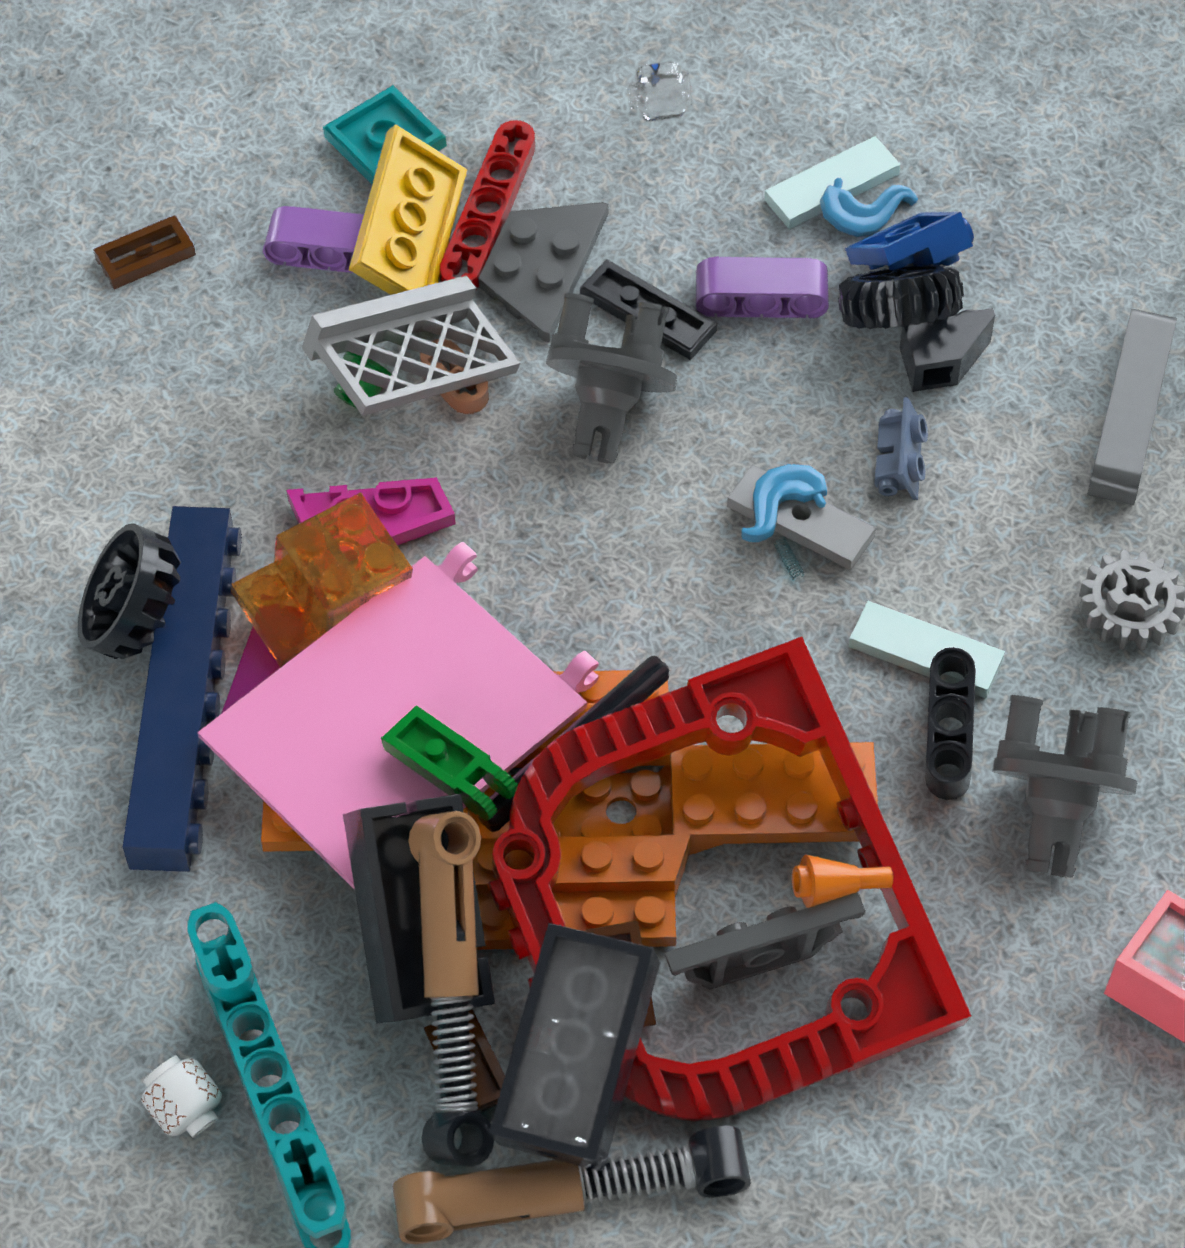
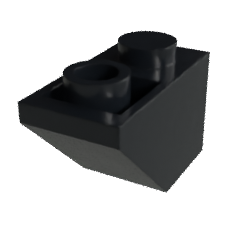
[899,308,995,392]

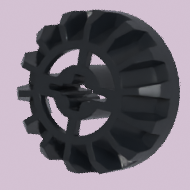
[78,523,181,659]

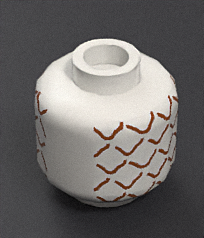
[141,1055,222,1138]

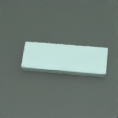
[764,136,901,229]
[849,601,1005,698]

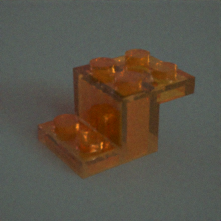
[231,492,413,668]

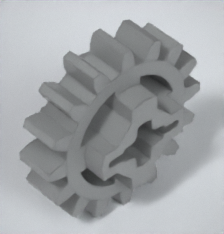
[1079,549,1185,651]

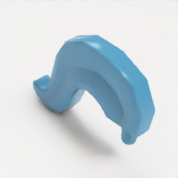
[820,177,918,237]
[741,464,827,542]

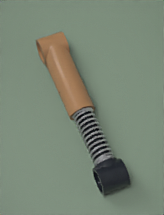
[409,811,494,1167]
[393,1125,751,1244]

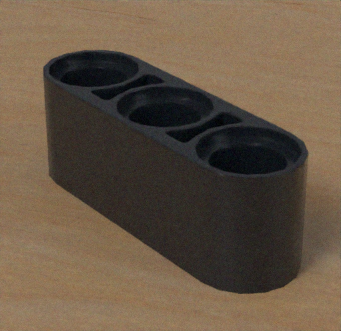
[925,647,976,800]

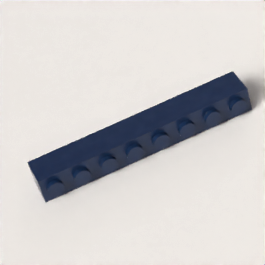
[122,506,242,872]

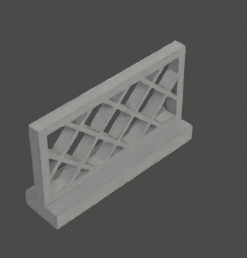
[302,276,520,416]

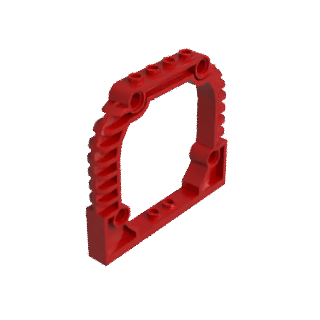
[488,636,972,1121]

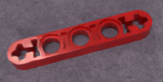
[440,120,535,291]

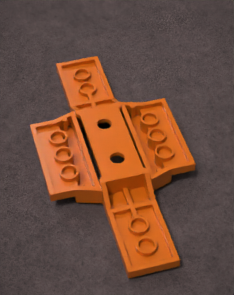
[261,670,878,950]

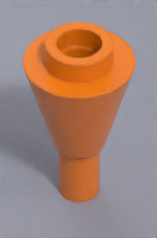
[792,855,893,908]

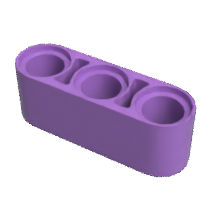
[263,206,364,273]
[696,257,829,318]

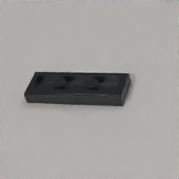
[580,259,717,360]

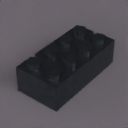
[343,794,495,1024]

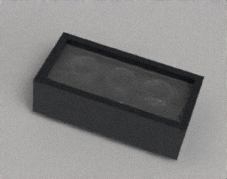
[489,923,660,1172]

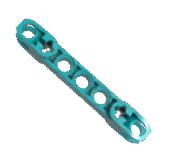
[187,902,352,1248]

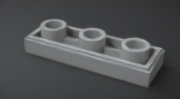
[727,464,876,571]

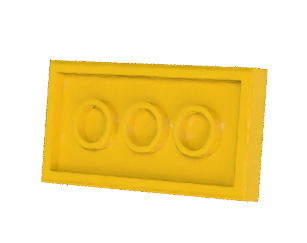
[349,125,468,295]

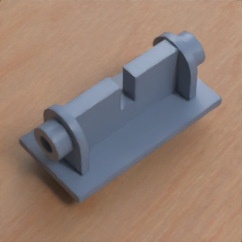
[874,397,928,500]

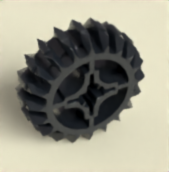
[838,264,964,329]

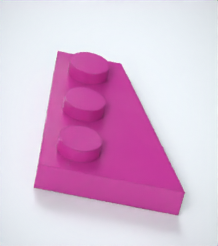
[286,477,456,573]

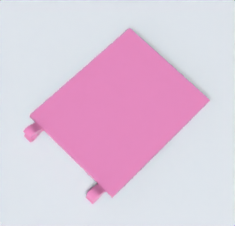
[198,542,599,890]

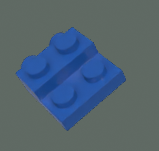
[845,212,974,270]

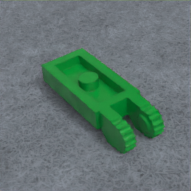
[381,705,518,821]

